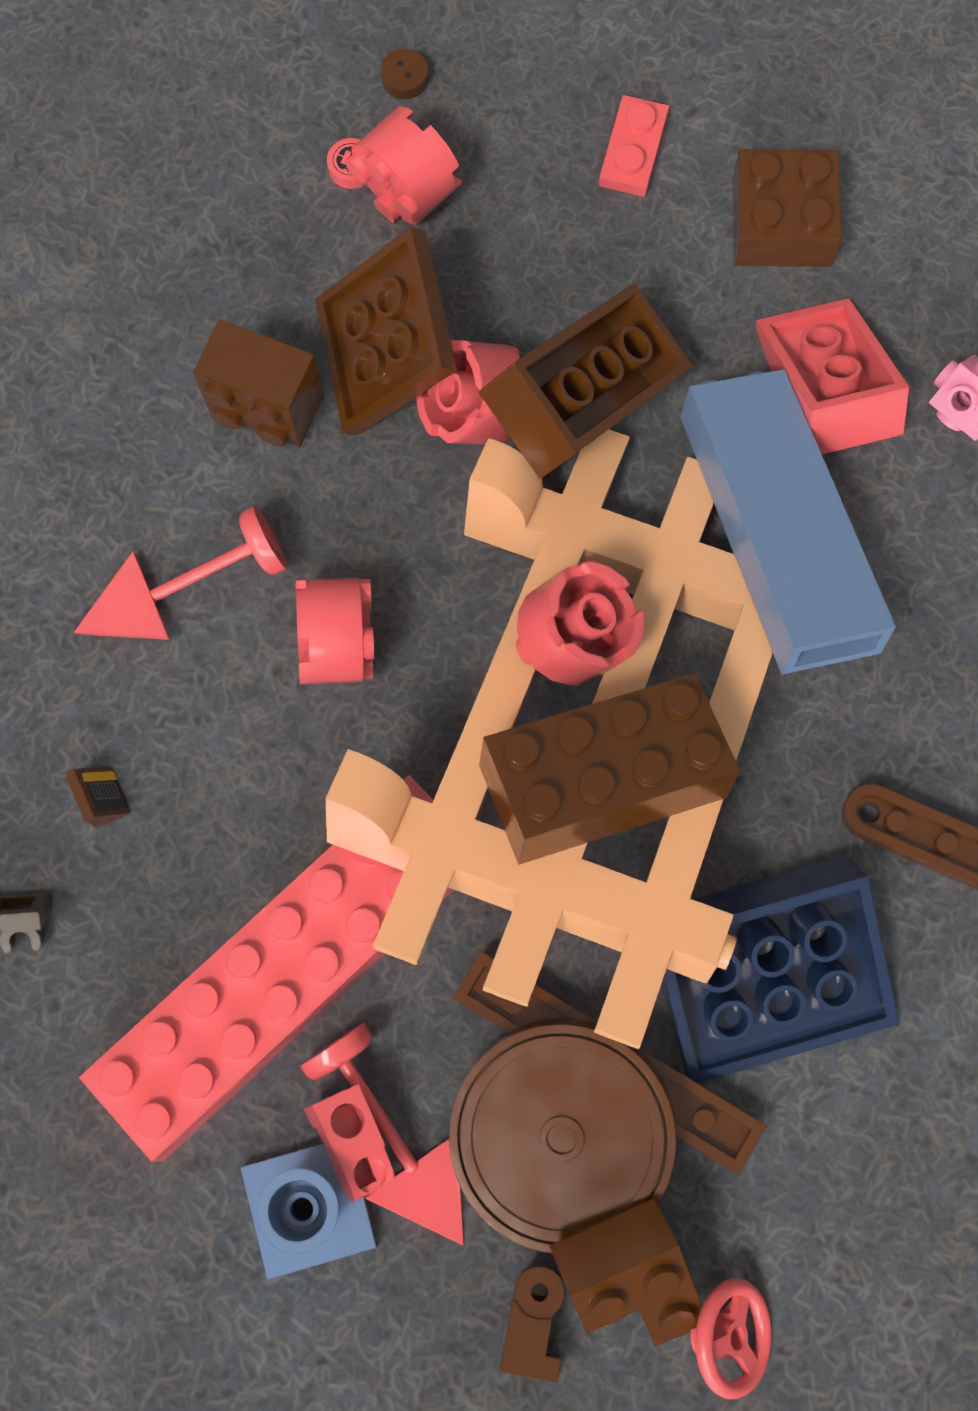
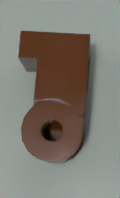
[500,1265,564,1383]

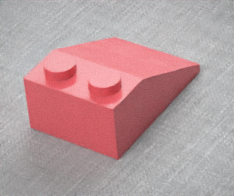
[756,298,909,454]

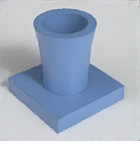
[240,1144,378,1280]

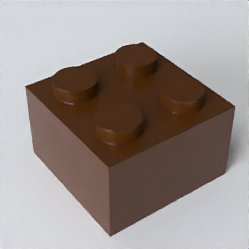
[732,149,842,267]
[193,319,324,447]

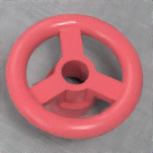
[690,1278,772,1399]

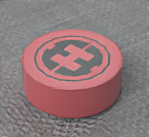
[327,138,366,189]

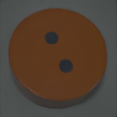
[381,48,429,99]

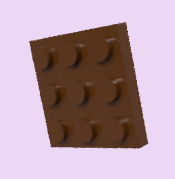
[315,226,457,435]

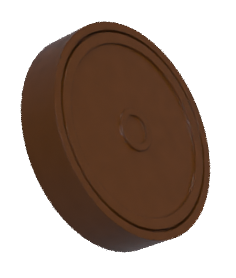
[449,1019,676,1253]

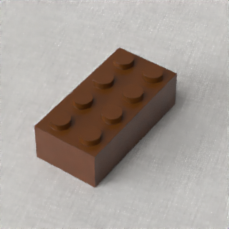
[478,283,694,479]
[479,673,740,865]

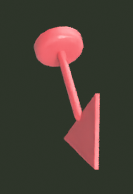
[74,505,288,640]
[299,1022,464,1246]

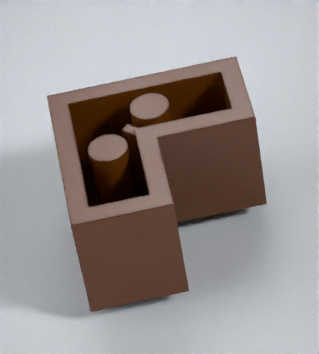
[549,1198,702,1347]

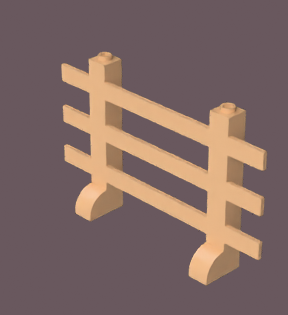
[325,429,773,1049]

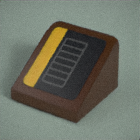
[66,767,131,828]

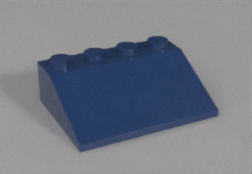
[661,855,899,1083]

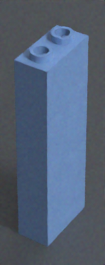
[680,369,896,675]

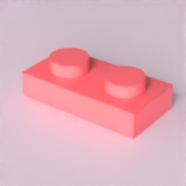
[599,95,669,197]

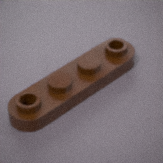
[841,784,978,890]

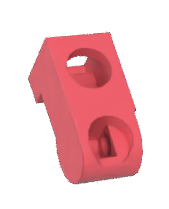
[304,1084,395,1202]

